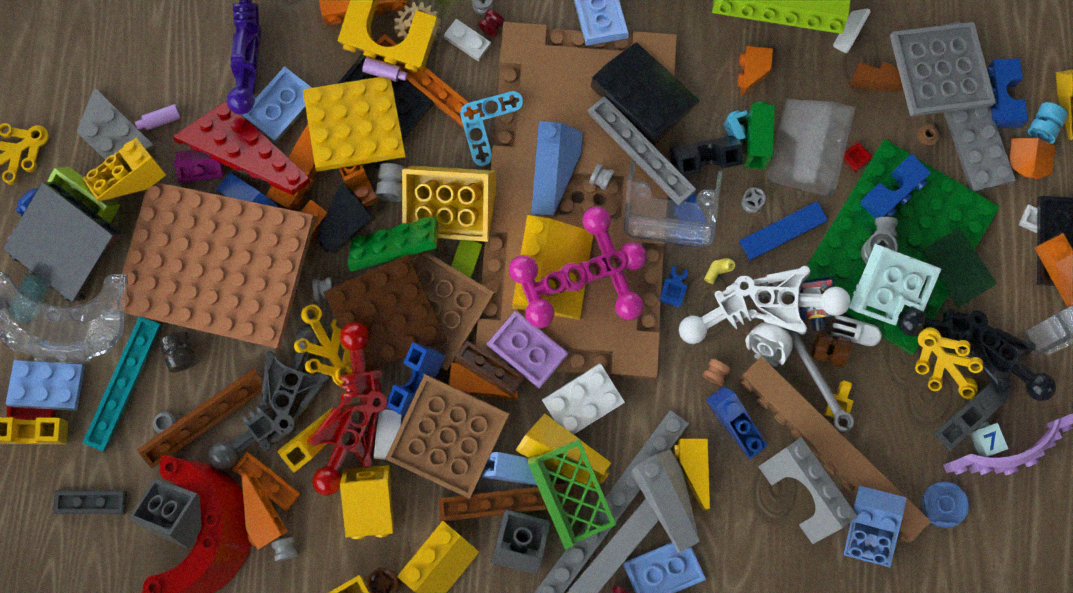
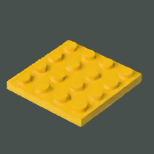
[303,77,405,172]

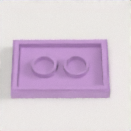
[487,310,569,389]

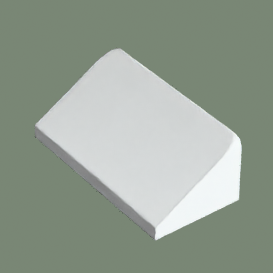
[833,8,870,53]

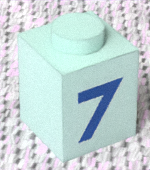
[970,421,1008,457]

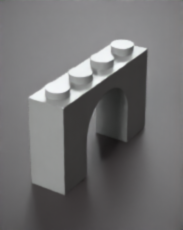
[758,437,858,544]

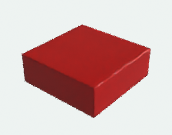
[840,141,872,172]

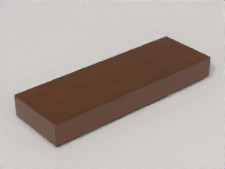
[454,341,525,397]

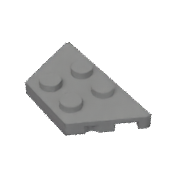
[77,88,155,160]

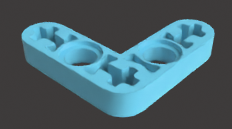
[460,91,523,166]

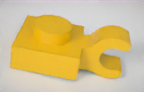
[823,380,854,423]

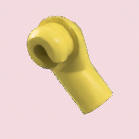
[704,258,735,284]

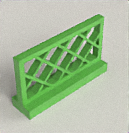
[527,439,616,550]

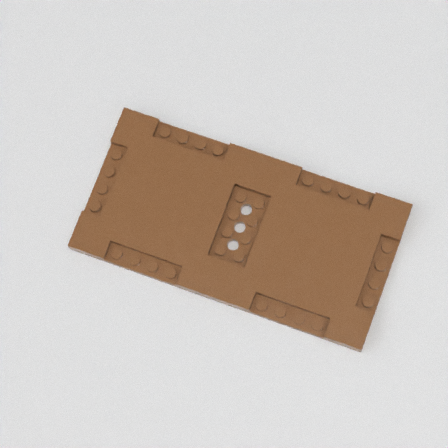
[476,22,677,380]

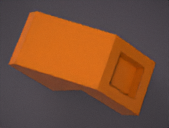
[339,164,378,207]

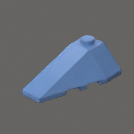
[531,121,583,217]

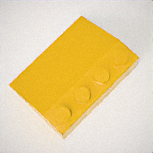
[402,166,496,242]
[512,215,593,320]

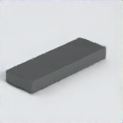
[53,490,127,514]

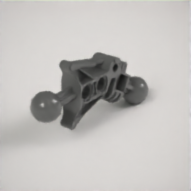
[208,324,330,471]

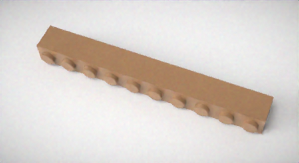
[739,356,931,543]

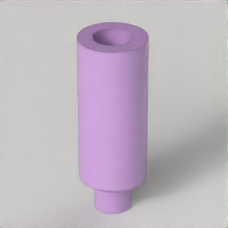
[362,57,408,82]
[135,104,181,131]

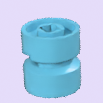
[1028,102,1068,144]

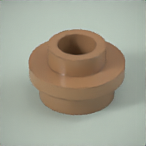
[917,124,939,146]

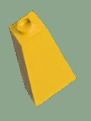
[516,413,611,487]

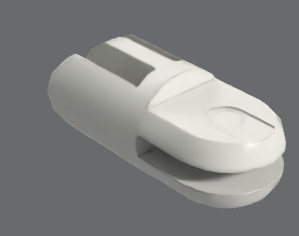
[830,315,882,346]

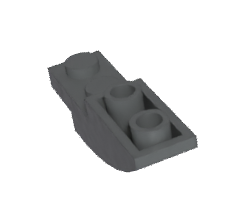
[932,381,1012,451]

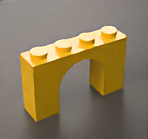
[337,0,440,72]

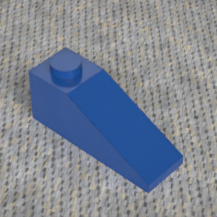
[216,173,279,208]

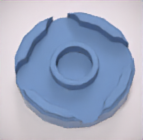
[921,481,969,528]

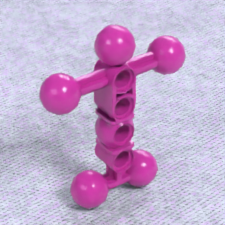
[509,207,647,328]

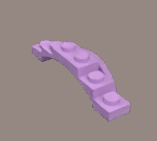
[943,413,1073,476]

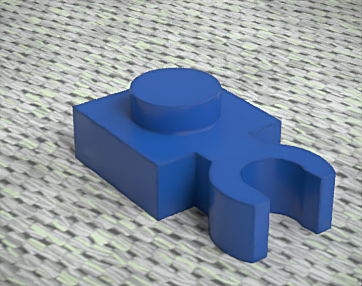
[659,266,688,308]

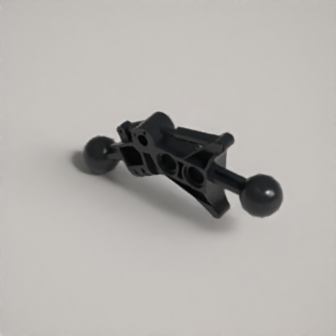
[897,308,1057,401]

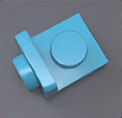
[724,110,748,144]

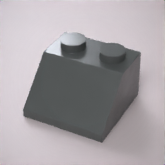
[491,509,551,575]

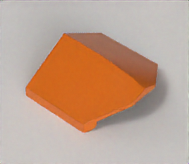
[1008,138,1055,179]

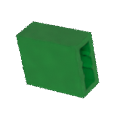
[743,101,775,170]

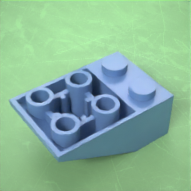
[844,486,907,567]

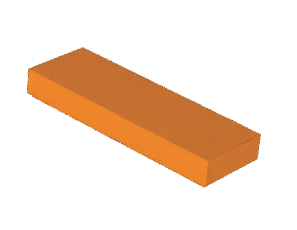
[232,451,302,512]

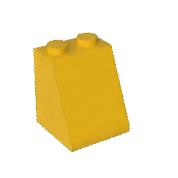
[340,465,394,539]

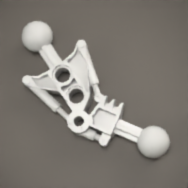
[679,266,851,344]

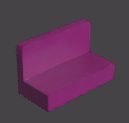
[174,150,224,183]

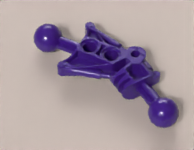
[227,0,261,115]

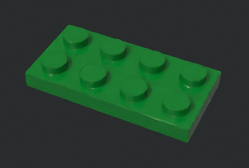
[347,216,438,272]

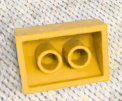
[397,521,479,593]

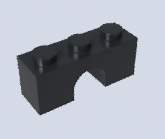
[670,135,743,176]

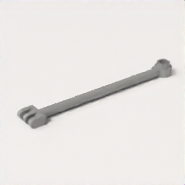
[756,282,854,432]

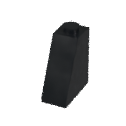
[317,183,376,253]

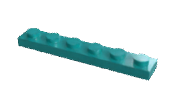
[82,316,162,452]

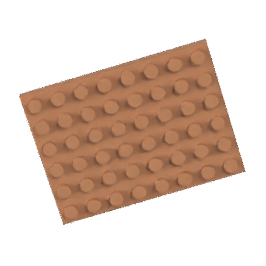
[111,182,316,349]

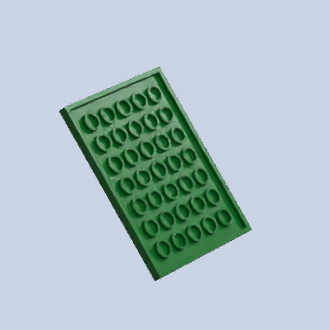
[805,139,1000,355]

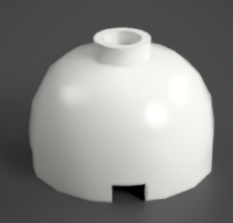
[745,322,793,367]

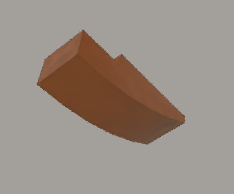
[849,61,904,92]

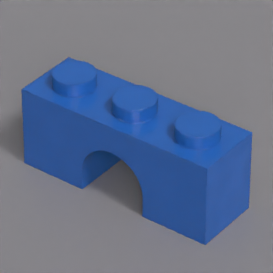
[987,58,1028,129]
[860,154,931,219]
[386,342,445,416]

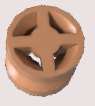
[702,359,731,386]

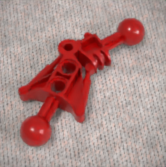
[308,322,387,496]

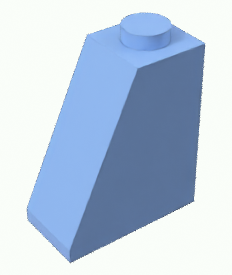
[480,452,550,486]

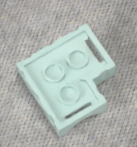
[849,244,941,326]

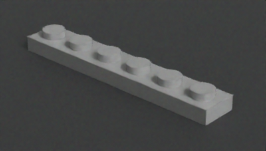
[588,96,696,206]

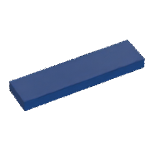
[739,201,828,261]

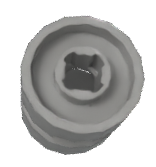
[375,163,406,202]
[861,231,898,264]

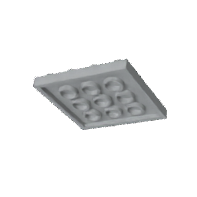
[890,22,996,117]

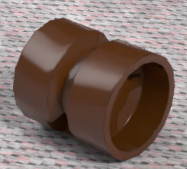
[811,331,852,368]
[367,568,400,593]

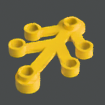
[0,123,49,185]
[294,304,352,386]
[915,327,983,399]

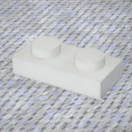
[443,19,491,62]

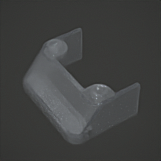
[624,161,723,247]

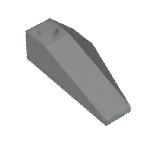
[631,449,700,554]

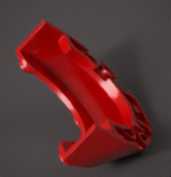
[142,455,252,593]

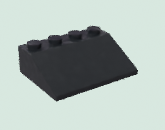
[591,42,700,146]

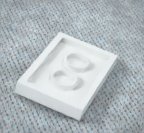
[542,363,625,435]

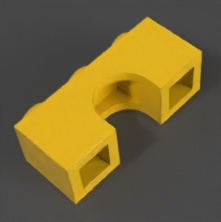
[0,417,68,444]

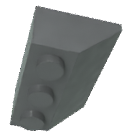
[128,478,202,549]

